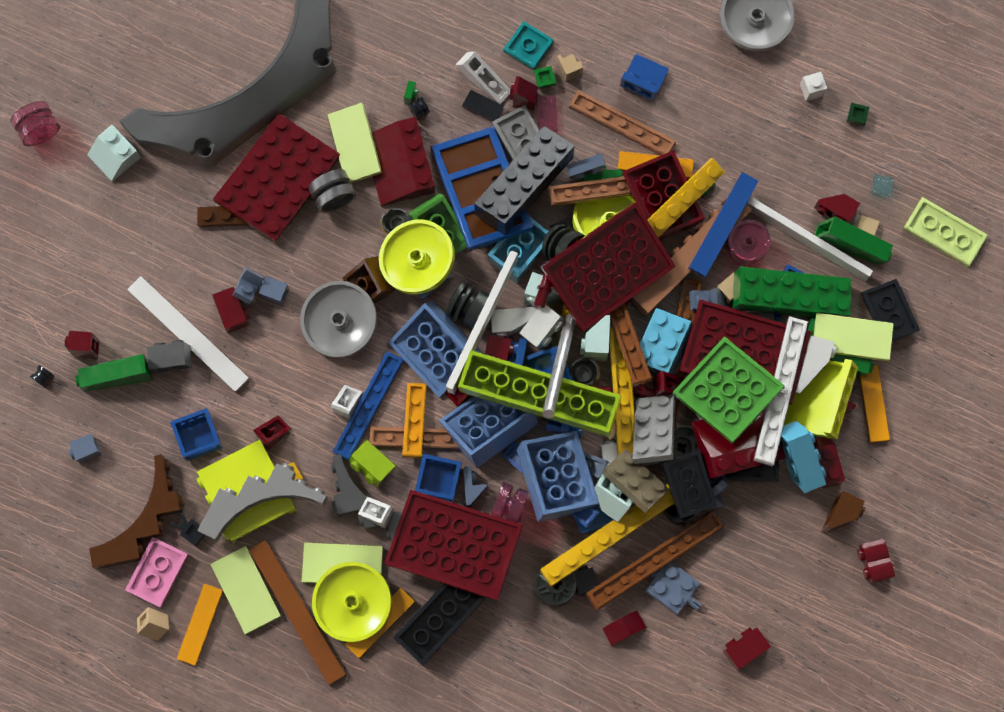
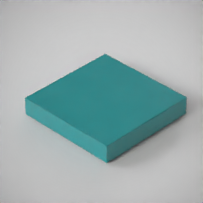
[503,21,554,71]

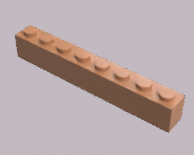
[629,197,752,316]

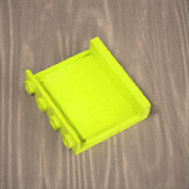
[783,359,858,440]
[196,440,297,543]

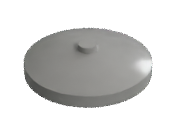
[720,0,794,52]
[300,281,377,358]

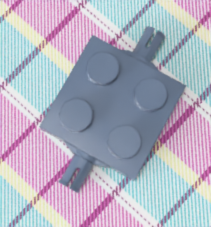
[645,562,702,615]

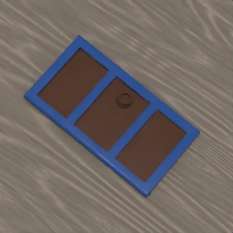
[430,126,534,250]

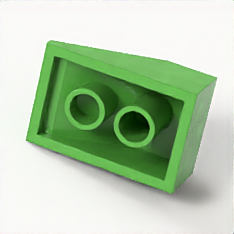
[408,193,467,254]

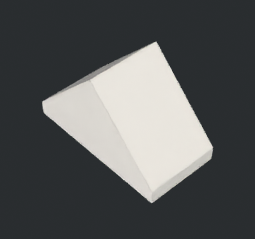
[331,385,362,419]
[358,497,394,528]

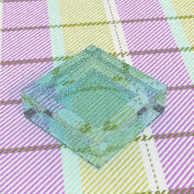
[871,174,894,197]

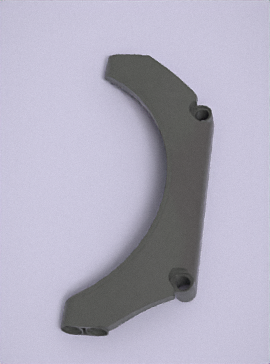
[120,0,337,167]

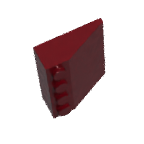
[371,116,435,206]
[622,150,705,239]
[691,409,786,479]

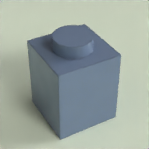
[258,276,289,306]
[68,434,102,463]

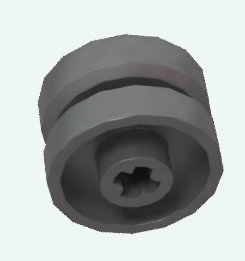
[308,169,357,213]

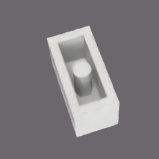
[520,304,565,349]

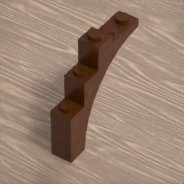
[89,454,185,570]

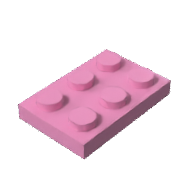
[125,537,188,608]

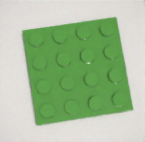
[673,337,785,444]

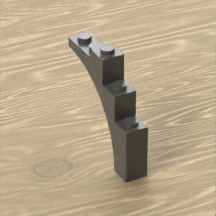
[331,454,402,540]

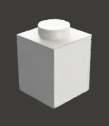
[800,72,827,101]

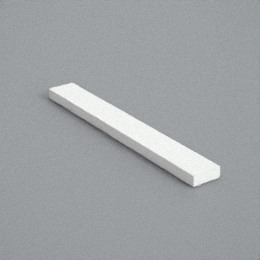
[746,196,873,282]
[446,251,519,394]
[127,276,249,392]
[754,316,808,466]

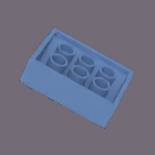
[388,301,481,398]
[439,396,538,468]
[517,431,599,522]

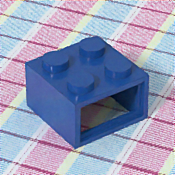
[170,408,223,462]
[415,454,462,503]

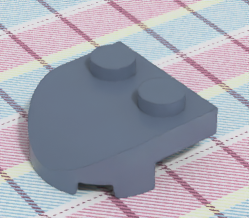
[567,153,607,181]

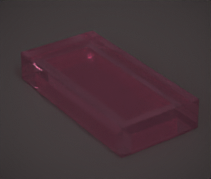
[537,95,558,133]

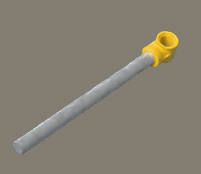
[542,305,576,418]

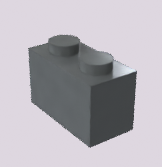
[147,340,192,373]

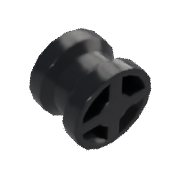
[408,97,430,120]
[30,365,54,388]

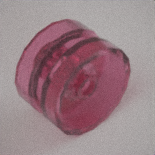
[10,101,60,147]
[726,220,771,267]
[491,482,529,523]

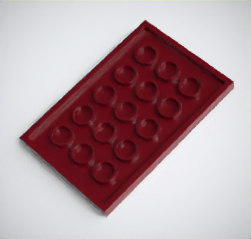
[213,113,340,243]
[540,202,676,331]
[679,299,811,405]
[384,489,523,601]

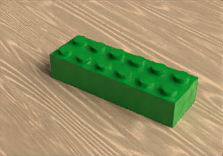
[733,266,851,318]

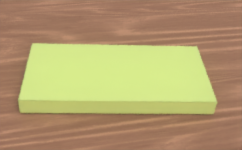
[327,103,382,184]
[903,197,988,268]
[813,313,893,362]
[302,543,383,583]
[210,546,281,635]

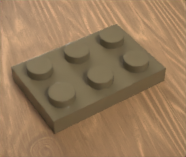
[602,449,669,513]

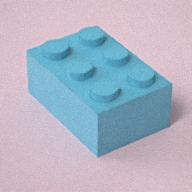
[488,218,549,284]
[640,308,692,375]
[780,421,826,493]

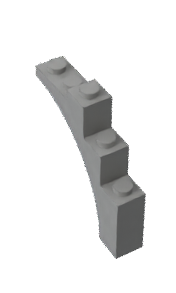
[197,463,327,542]

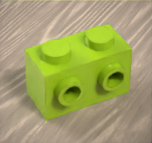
[348,440,395,487]

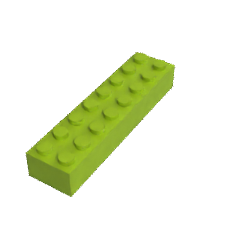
[458,350,621,437]

